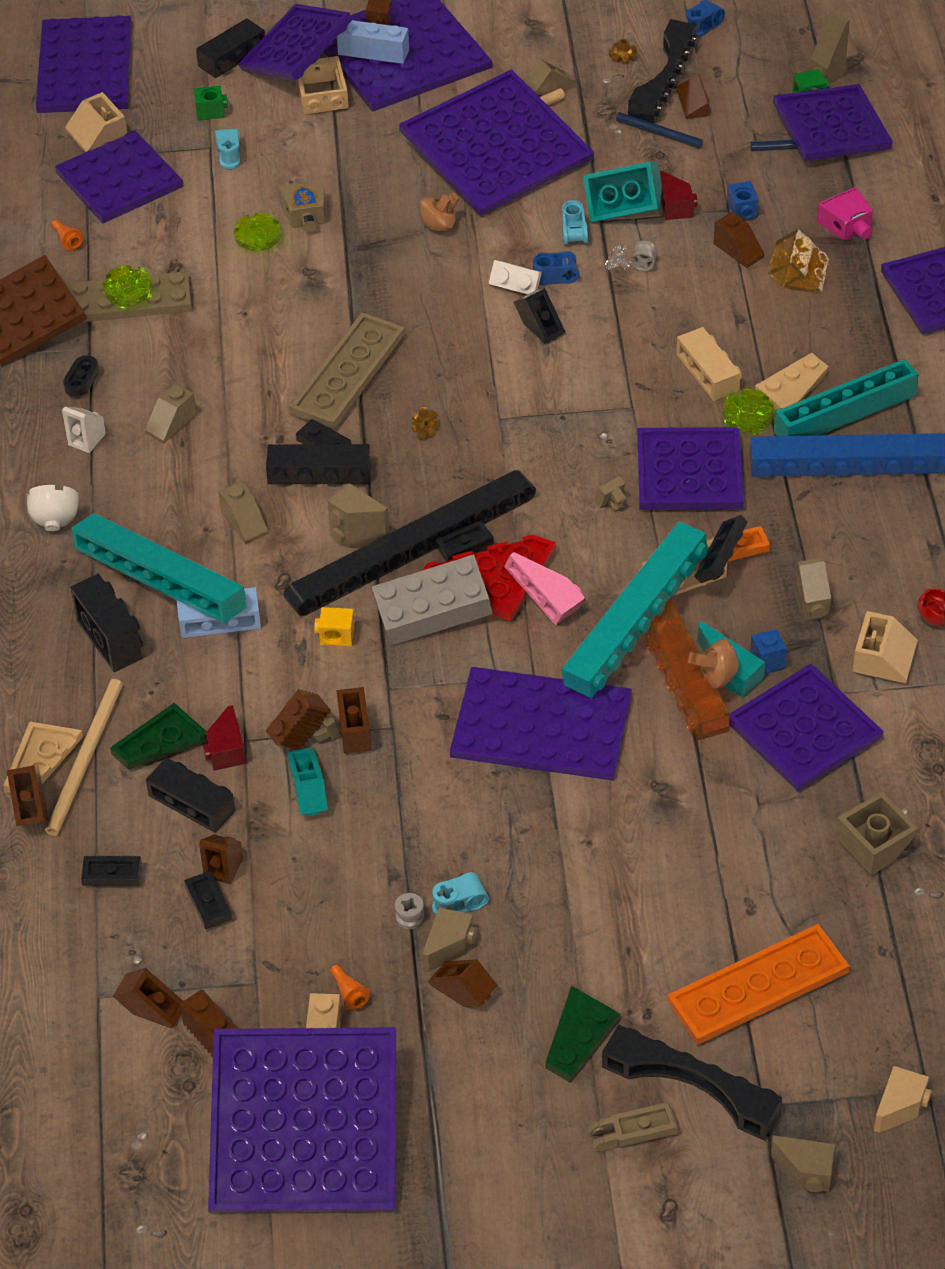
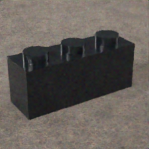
[196,18,265,78]
[146,757,235,833]

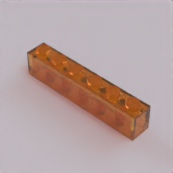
[645,598,730,740]

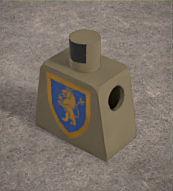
[279,180,325,232]

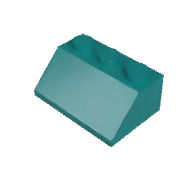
[583,161,662,222]

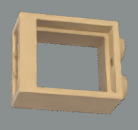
[295,56,349,115]

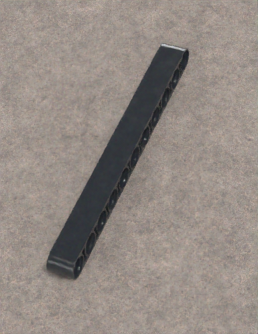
[283,470,536,616]

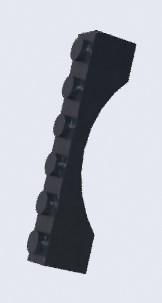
[628,19,699,124]
[602,1024,782,1141]

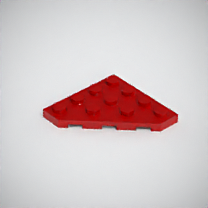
[422,534,556,622]

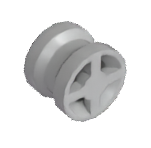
[631,241,657,272]
[395,893,424,930]

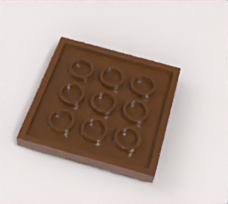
[0,255,87,367]

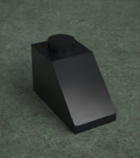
[513,288,566,343]

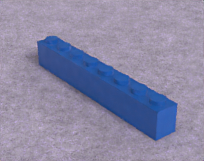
[750,433,945,477]

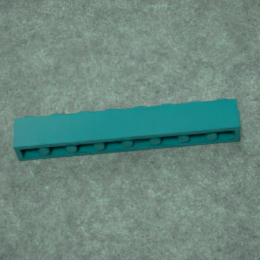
[71,513,247,624]
[562,521,708,698]

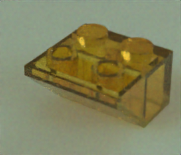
[768,229,830,293]

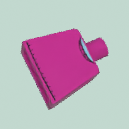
[817,187,873,240]

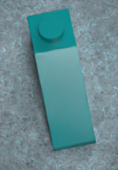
[697,621,765,698]
[286,747,328,816]

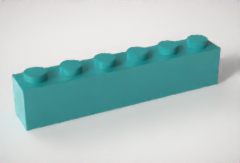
[774,359,919,436]

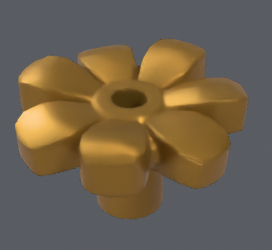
[609,38,637,64]
[412,407,439,440]

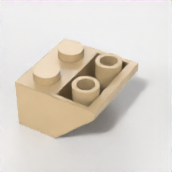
[65,92,127,152]
[853,611,918,683]

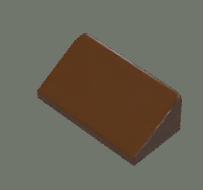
[676,75,709,119]

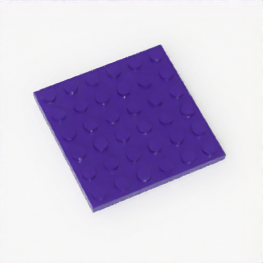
[324,0,492,112]
[399,69,594,216]
[208,1027,397,1213]

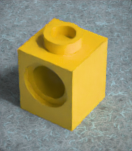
[314,607,355,646]

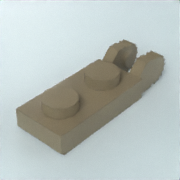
[588,1102,678,1152]

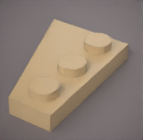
[755,353,828,411]
[3,722,83,793]

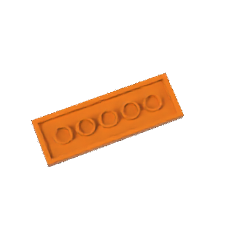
[667,924,850,1045]

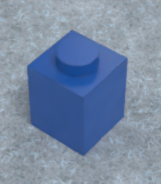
[750,629,787,675]

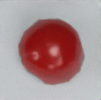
[918,588,945,627]

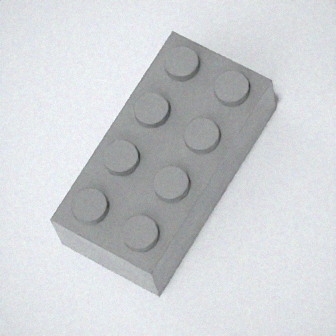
[372,555,492,646]

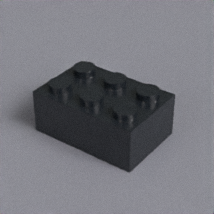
[70,573,143,673]

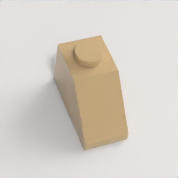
[874,1066,932,1133]

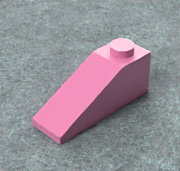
[504,552,585,626]

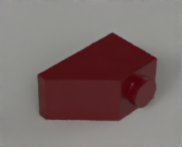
[660,171,698,220]
[203,705,246,771]

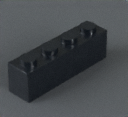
[266,444,371,485]

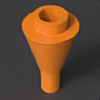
[51,220,83,251]
[330,965,370,1010]

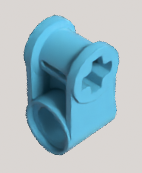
[215,128,241,169]
[562,200,588,245]
[432,872,489,916]

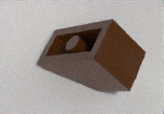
[714,212,764,268]
[199,834,243,884]
[427,959,498,1007]
[112,968,183,1028]

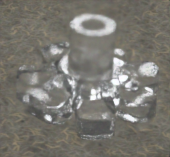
[605,244,631,271]

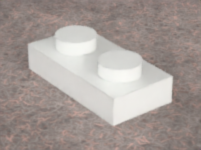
[489,260,542,294]

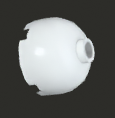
[27,485,79,531]

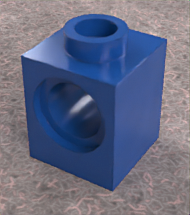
[727,181,759,220]

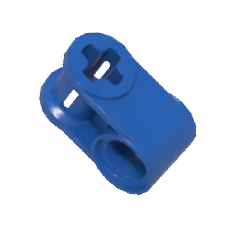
[686,0,725,37]
[533,251,580,285]

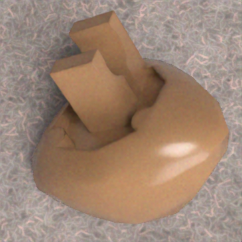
[419,192,460,231]
[688,638,739,690]

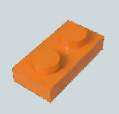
[712,526,770,561]

